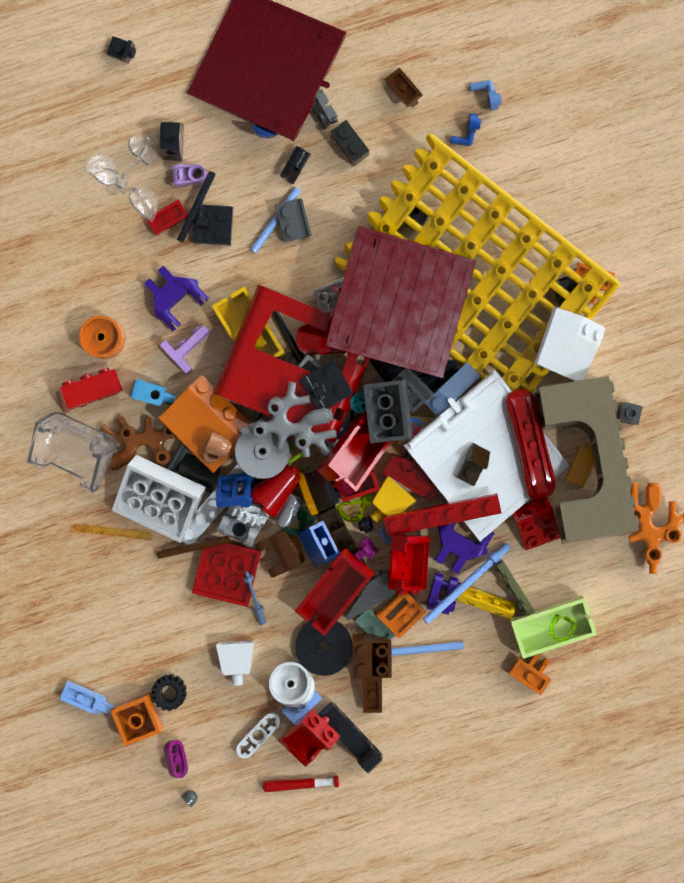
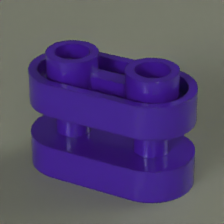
[426,572,461,615]

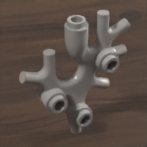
[241,382,337,457]

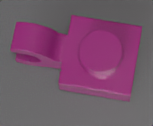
[355,536,379,561]

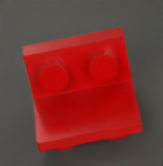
[512,498,560,551]

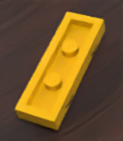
[457,586,516,620]

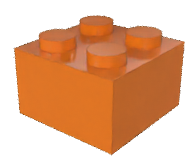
[111,692,164,746]

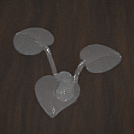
[83,134,158,222]

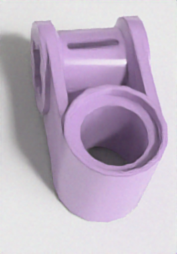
[170,164,208,187]

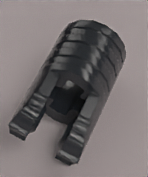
[280,146,311,184]

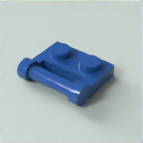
[216,473,254,508]

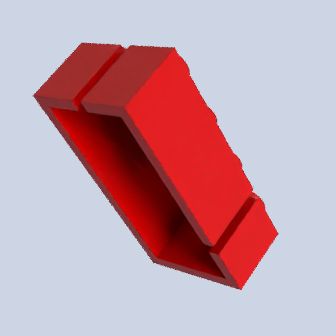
[317,411,392,496]
[295,549,375,636]

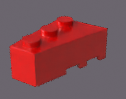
[56,368,123,414]

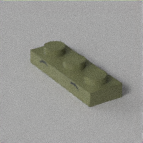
[495,560,534,614]

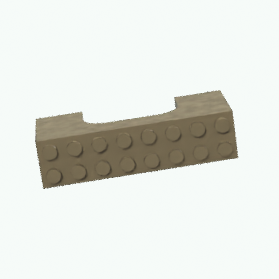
[535,376,639,544]

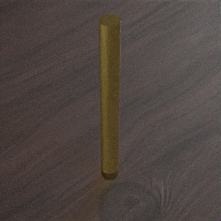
[74,524,152,540]

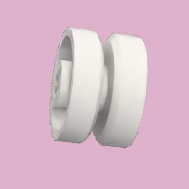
[269,662,315,708]

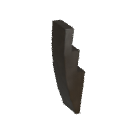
[318,505,367,565]

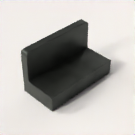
[177,453,221,493]

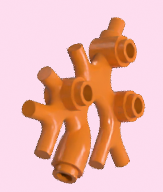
[628,483,684,574]

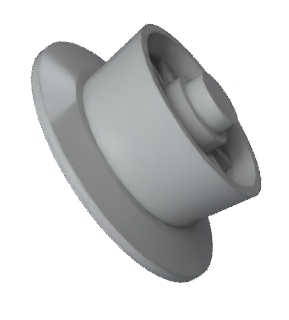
[235,427,289,479]

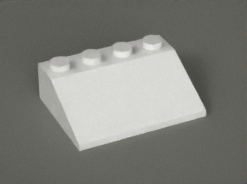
[112,455,206,543]

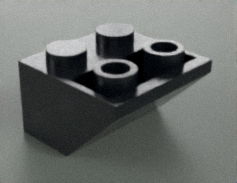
[304,469,341,510]

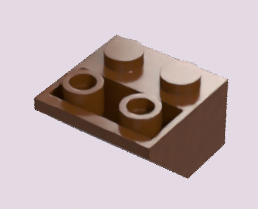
[353,634,392,678]

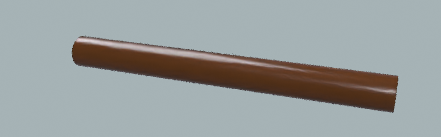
[157,535,230,559]

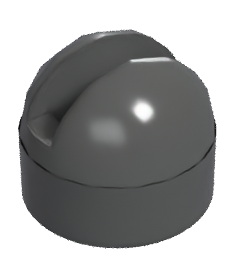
[181,790,197,807]

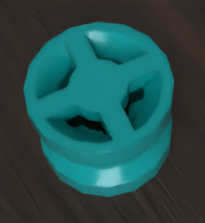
[350,391,366,413]

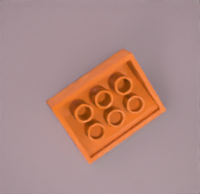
[158,375,250,473]

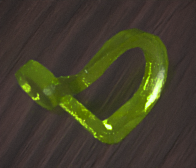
[337,494,372,522]
[549,614,577,642]

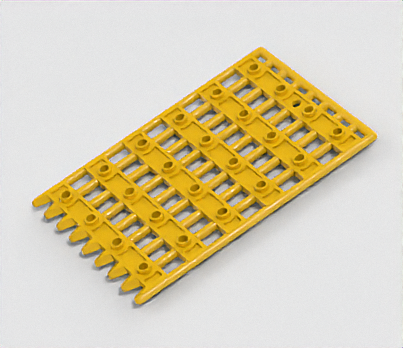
[334,133,621,393]

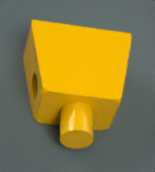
[370,476,416,523]

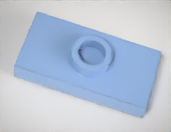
[281,690,322,723]

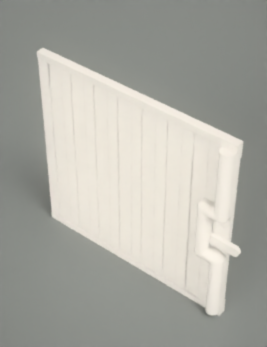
[403,370,570,541]

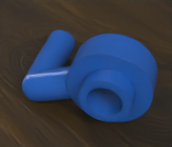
[450,113,481,146]

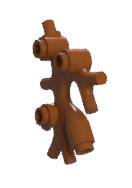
[98,416,176,471]

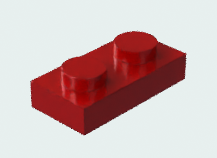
[146,199,188,236]

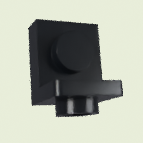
[106,36,136,64]

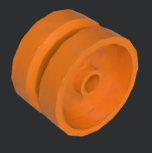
[79,315,126,359]

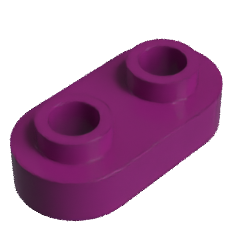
[164,740,188,778]

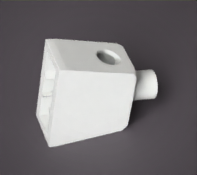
[216,640,254,686]

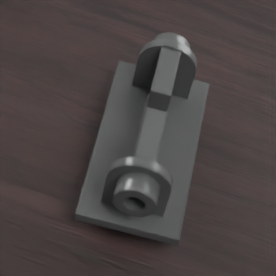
[312,89,338,130]

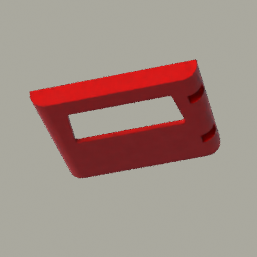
[213,285,370,443]

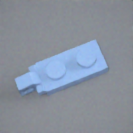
[59,681,114,714]

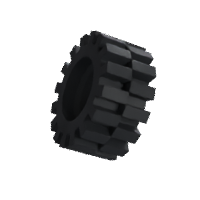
[151,674,187,711]

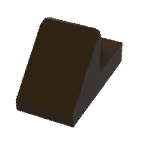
[456,443,490,486]

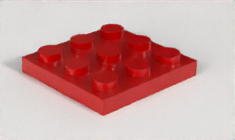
[192,537,262,607]

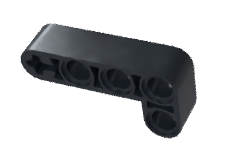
[318,701,383,774]

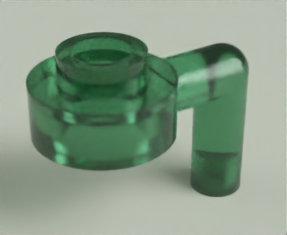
[283,506,316,536]

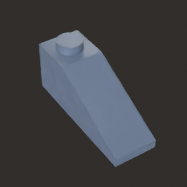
[425,362,480,417]

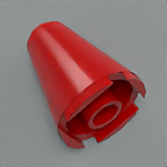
[250,464,301,517]

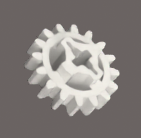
[228,494,269,526]

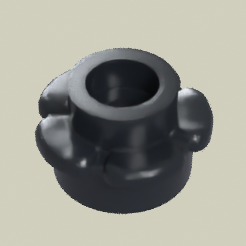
[358,516,373,534]

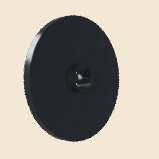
[295,619,353,676]

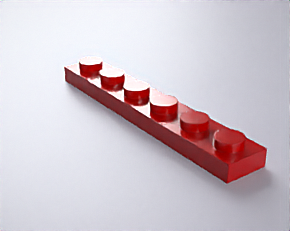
[383,493,502,536]

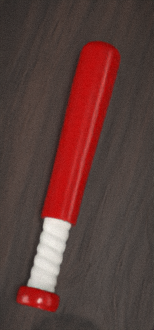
[263,776,339,792]

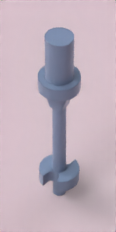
[243,571,266,625]

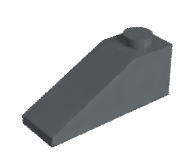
[345,570,396,621]

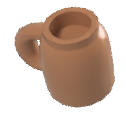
[202,432,232,464]

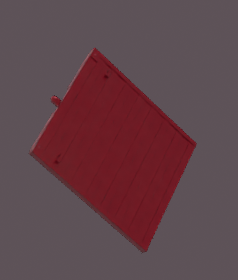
[187,0,347,141]
[325,226,476,378]

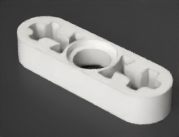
[236,712,280,758]

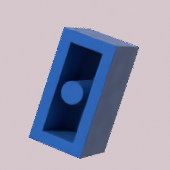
[298,521,340,567]

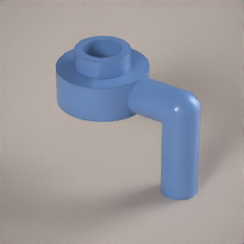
[470,80,502,111]

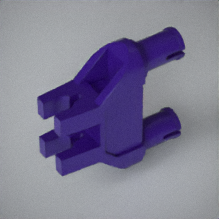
[144,266,209,332]
[434,523,495,574]

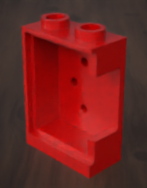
[388,534,430,595]
[278,709,340,767]

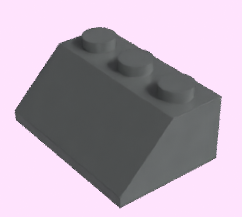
[363,379,413,443]

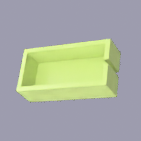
[509,595,597,659]

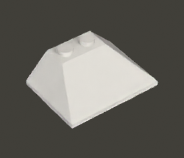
[535,307,605,381]

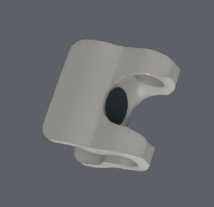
[216,510,263,548]

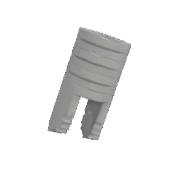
[278,494,303,527]

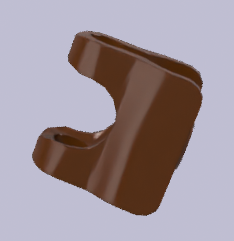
[255,528,305,578]

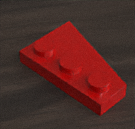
[383,456,439,503]

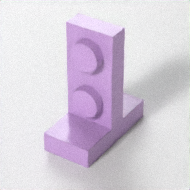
[160,325,211,374]

